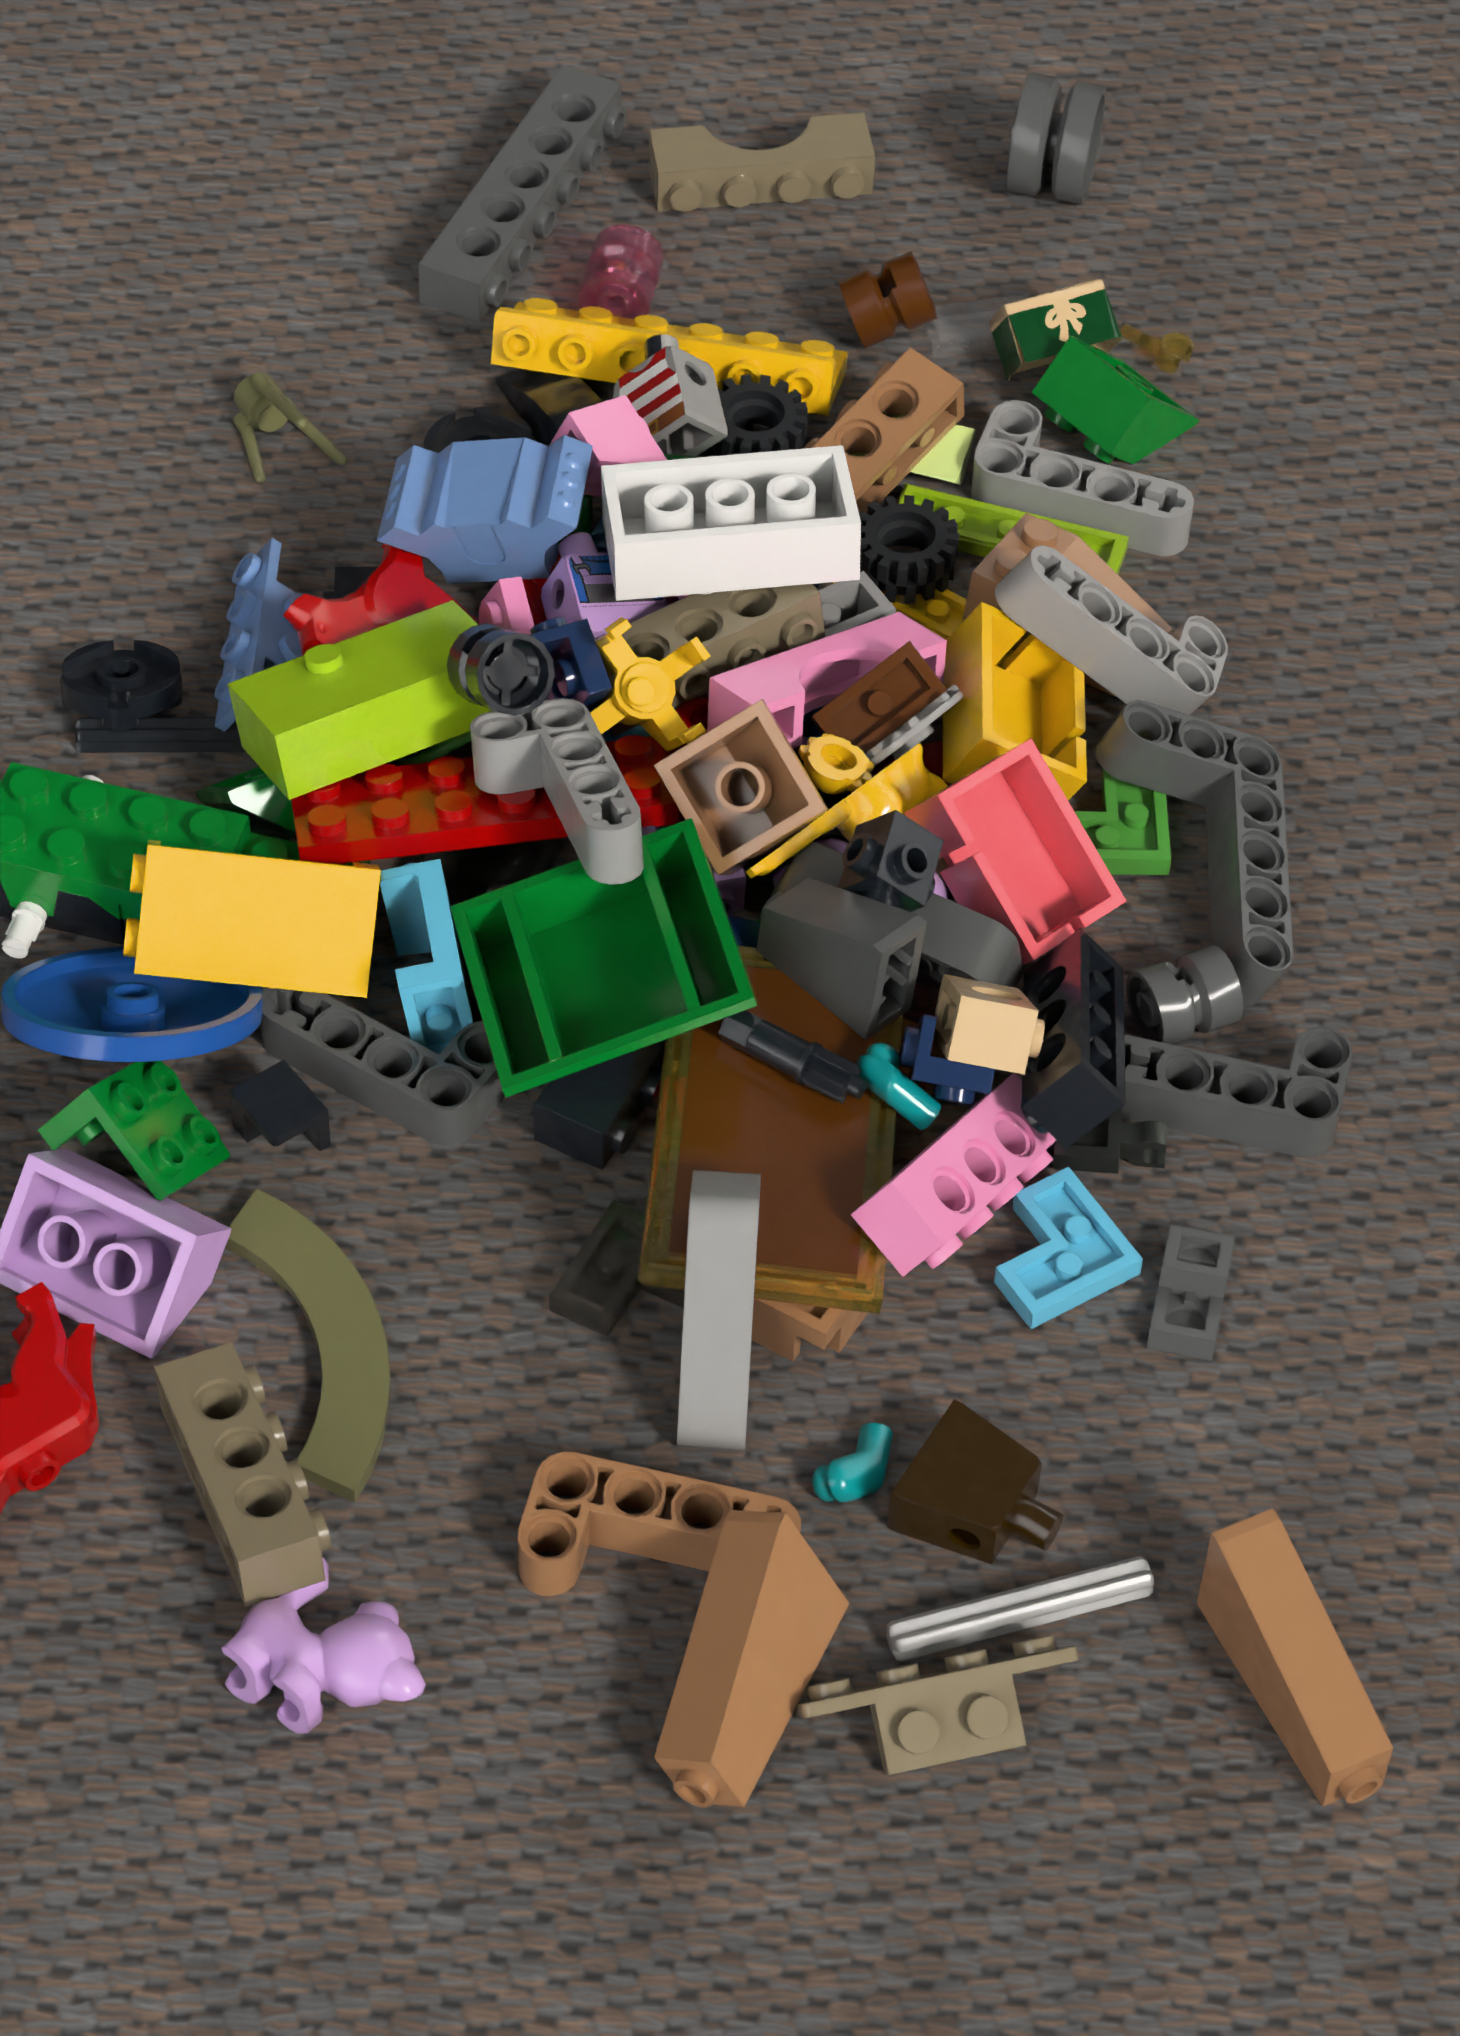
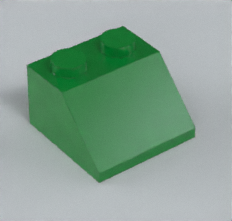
[1032,335,1200,464]

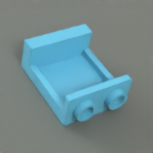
[380,859,474,1054]

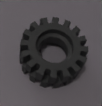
[704,374,808,457]
[859,495,959,604]

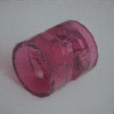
[579,224,664,319]

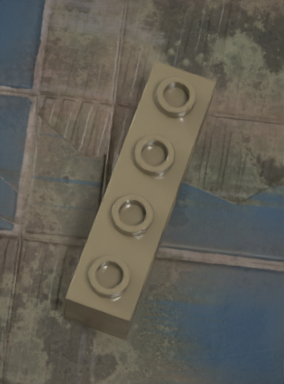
[595,584,825,737]
[154,1342,332,1607]

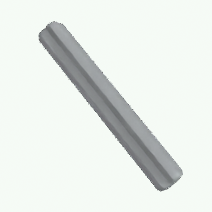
[886,1556,1154,1661]

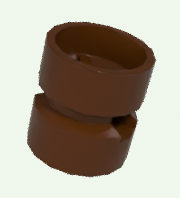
[838,251,938,348]

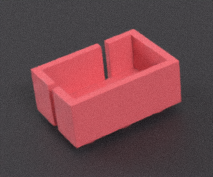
[905,738,1126,965]

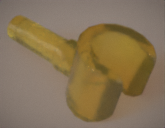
[1120,324,1194,374]

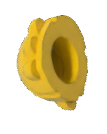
[799,733,874,795]

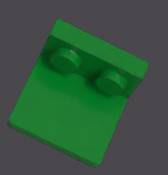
[38,1061,230,1201]

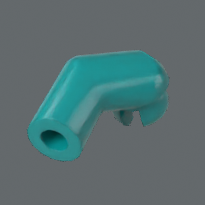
[812,1423,893,1503]

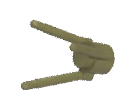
[233,372,347,483]

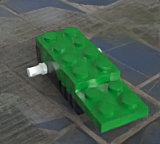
[0,762,370,959]

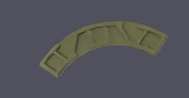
[225,1188,391,1502]

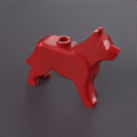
[282,518,480,655]
[0,1282,100,1515]

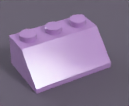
[0,1148,232,1359]

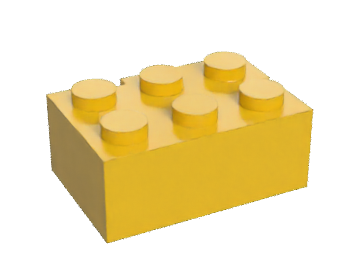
[943,602,1087,801]

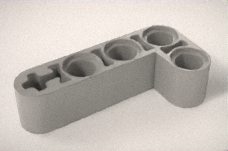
[971,400,1194,556]
[995,545,1228,715]
[470,698,644,885]
[677,1170,761,1450]

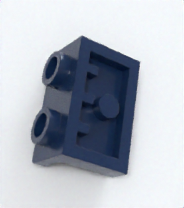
[530,617,612,712]

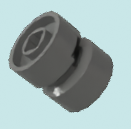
[1126,945,1244,1045]

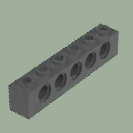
[418,65,626,322]

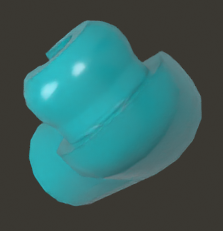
[857,1043,941,1130]

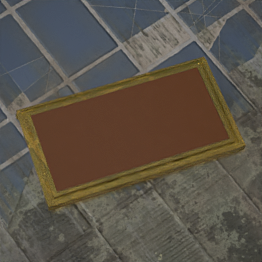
[638,946,903,1314]

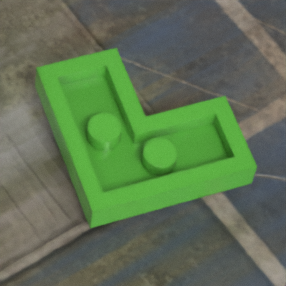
[1074,768,1171,875]

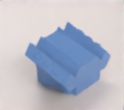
[377,435,593,584]

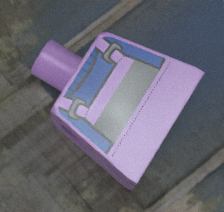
[541,532,669,639]

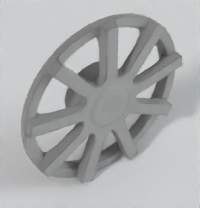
[865,684,963,766]

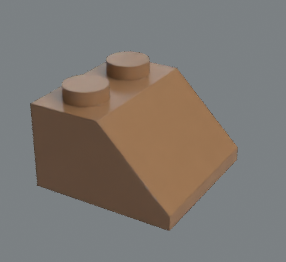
[654,699,828,875]

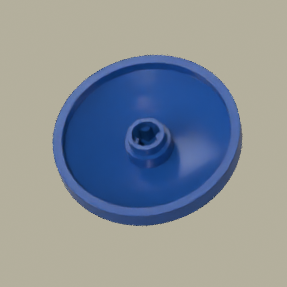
[1,947,263,1062]

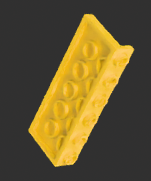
[491,298,848,416]

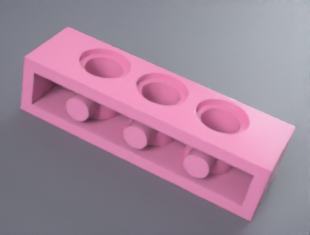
[851,1073,1056,1277]

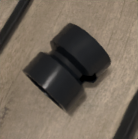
[447,623,555,716]

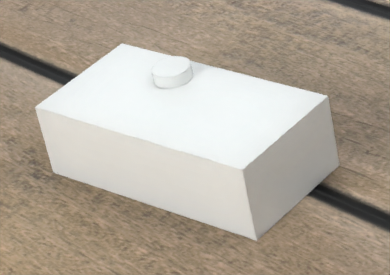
[601,445,861,601]

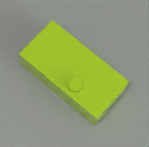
[227,600,494,800]

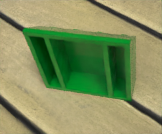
[450,818,758,1097]

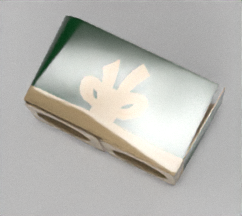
[988,279,1123,381]

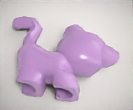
[221,1557,426,1734]

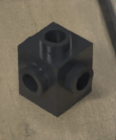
[838,810,944,912]

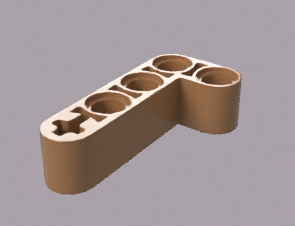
[517,1452,801,1596]

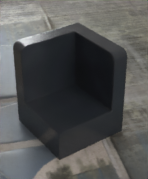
[230,1059,331,1151]

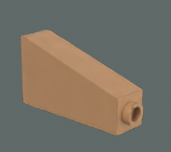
[1197,1508,1393,1807]
[654,1510,850,1808]

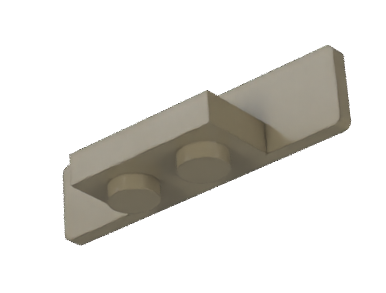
[794,1635,1079,1775]

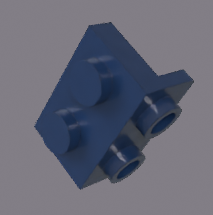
[899,1014,995,1106]

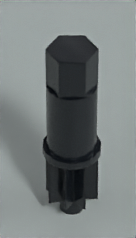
[718,1010,867,1104]

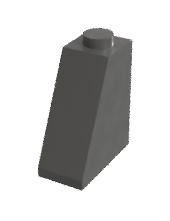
[756,878,927,1040]

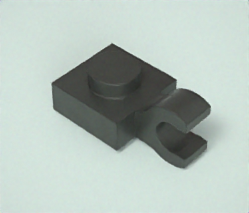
[1053,1106,1168,1174]

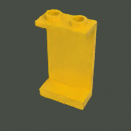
[123,840,381,998]

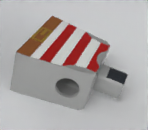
[613,334,728,456]

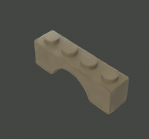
[649,112,875,212]

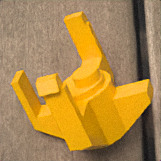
[590,617,710,752]

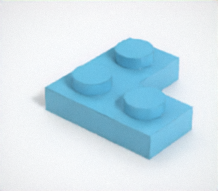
[994,1166,1143,1330]

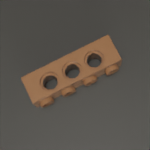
[804,347,964,514]

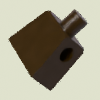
[887,1399,1063,1564]

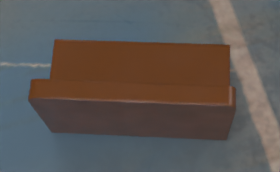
[810,641,947,754]

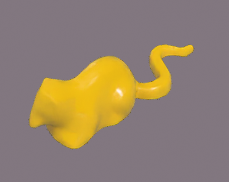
[746,743,948,878]

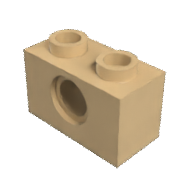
[933,974,1045,1075]

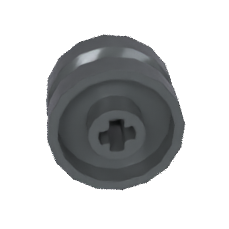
[1007,72,1106,205]

